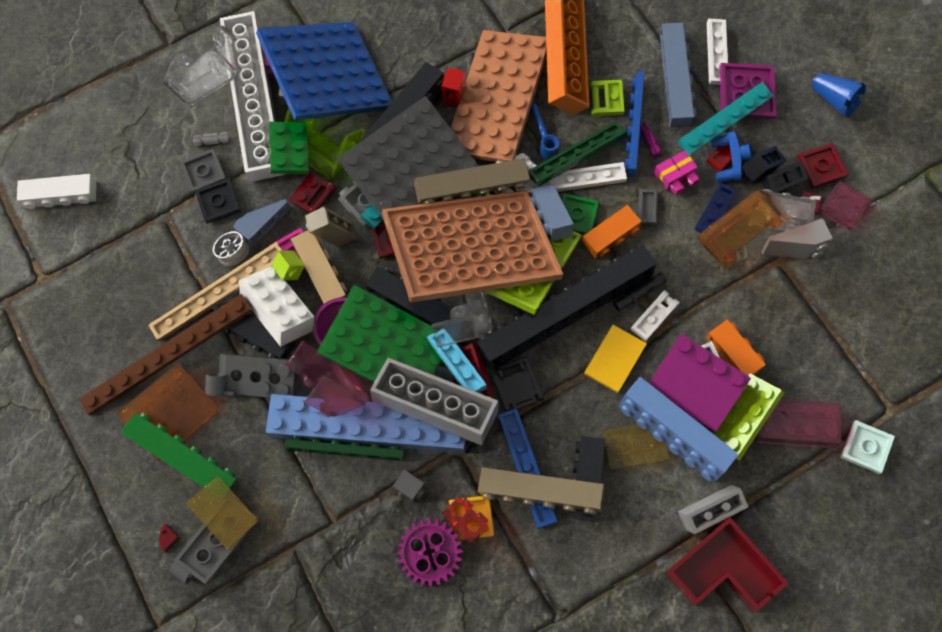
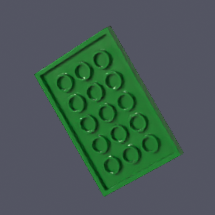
[317,285,456,383]

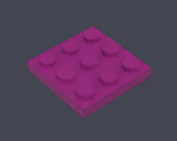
[719,63,777,119]

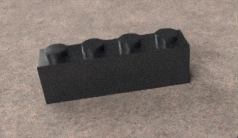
[222,314,296,359]
[568,436,605,522]

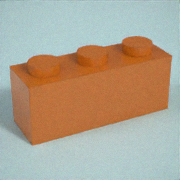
[582,205,642,260]
[706,320,766,375]

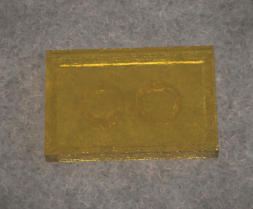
[602,425,670,471]
[186,476,258,550]

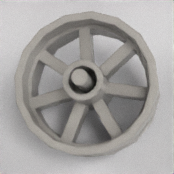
[213,231,250,267]

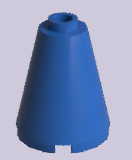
[812,73,867,117]

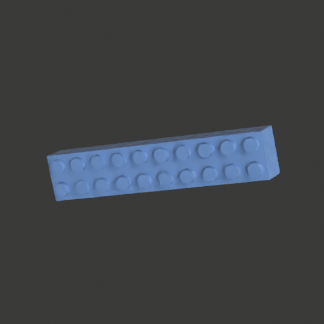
[265,394,466,454]

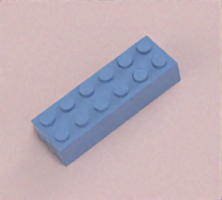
[618,377,739,483]

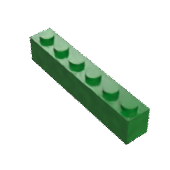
[120,413,237,500]

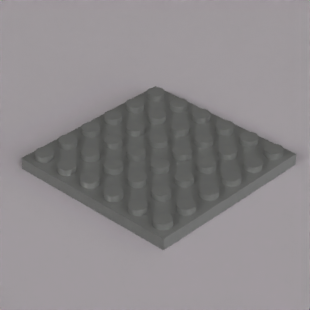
[337,96,479,220]

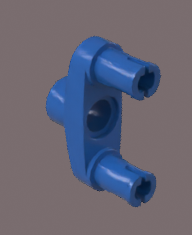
[711,130,753,183]

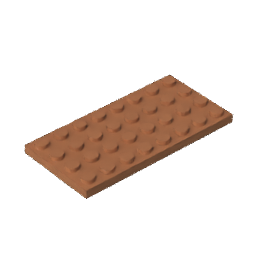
[450,30,547,162]

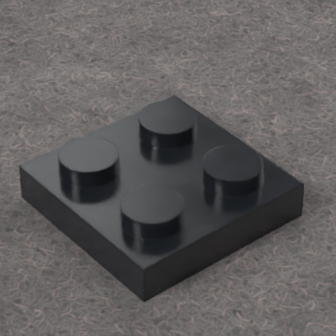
[195,178,242,224]

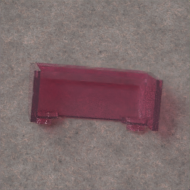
[285,341,370,418]

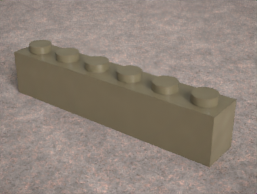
[414,158,530,204]
[478,467,605,515]

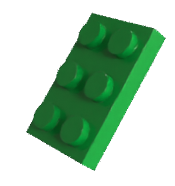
[269,121,308,174]

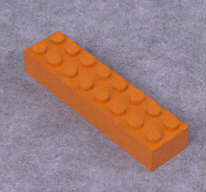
[545,0,589,115]

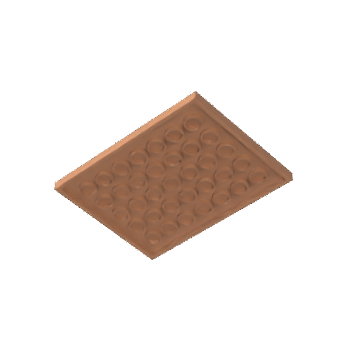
[382,190,563,303]

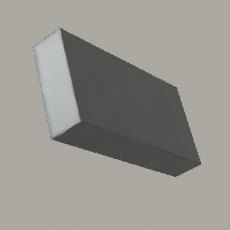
[638,189,658,226]

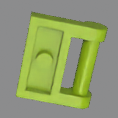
[590,80,624,118]

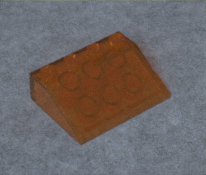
[116,362,220,461]

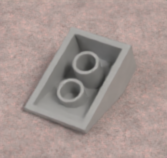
[761,218,833,259]

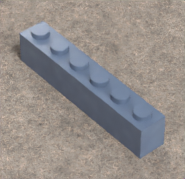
[660,23,697,127]

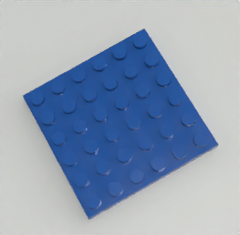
[256,22,392,120]

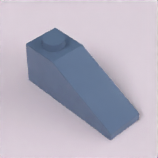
[233,199,291,247]

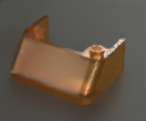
[697,190,791,266]

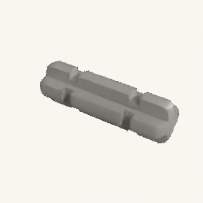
[193,132,229,146]

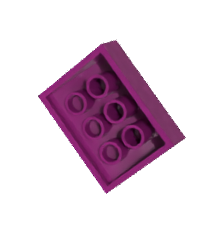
[649,334,751,433]

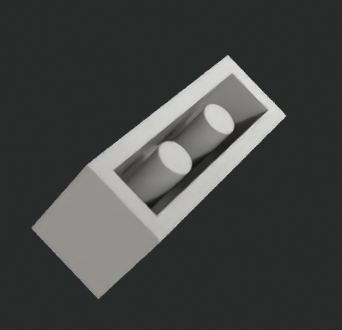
[678,485,749,534]

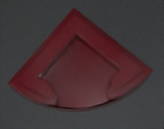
[159,523,180,553]

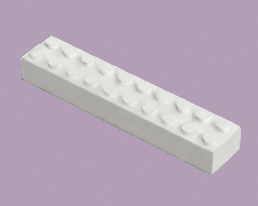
[220,11,286,182]

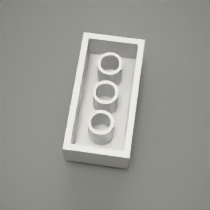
[239,266,314,347]

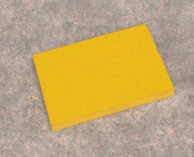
[584,325,647,393]

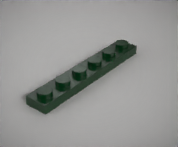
[528,121,627,187]
[284,437,406,462]

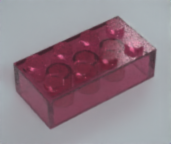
[754,399,841,448]

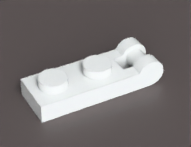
[631,290,680,341]

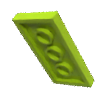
[711,373,784,461]

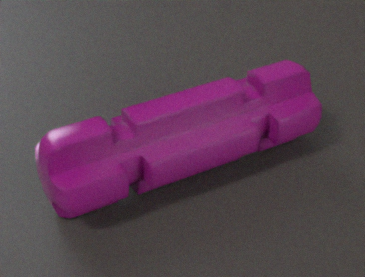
[640,123,662,157]

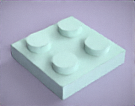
[840,420,895,474]

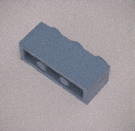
[530,184,574,242]

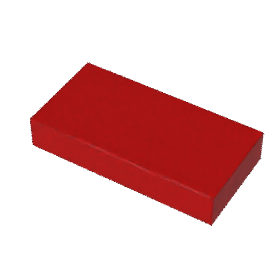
[706,142,743,172]

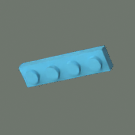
[427,327,487,393]

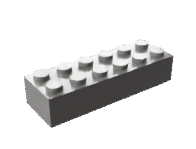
[370,358,498,445]

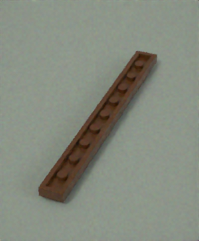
[79,294,253,416]

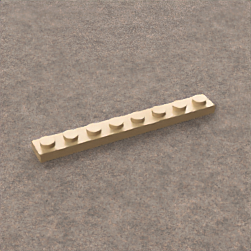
[149,242,282,342]

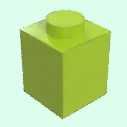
[271,251,305,281]

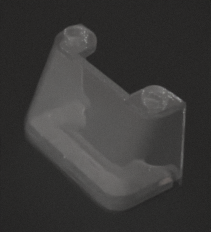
[163,25,237,105]

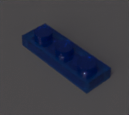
[694,182,737,238]

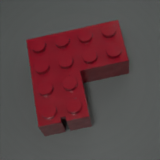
[665,517,789,613]

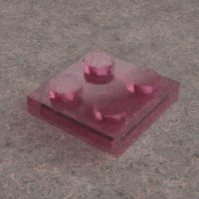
[819,180,872,231]

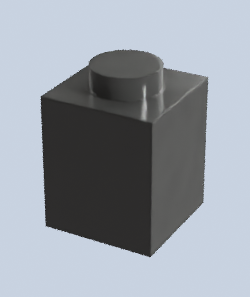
[393,470,426,503]

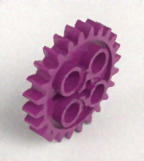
[397,518,464,586]

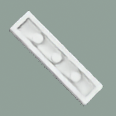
[707,19,728,85]

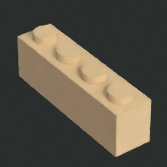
[291,230,348,304]

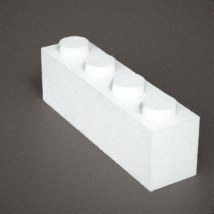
[17,174,96,209]

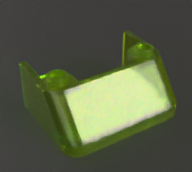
[284,108,365,179]

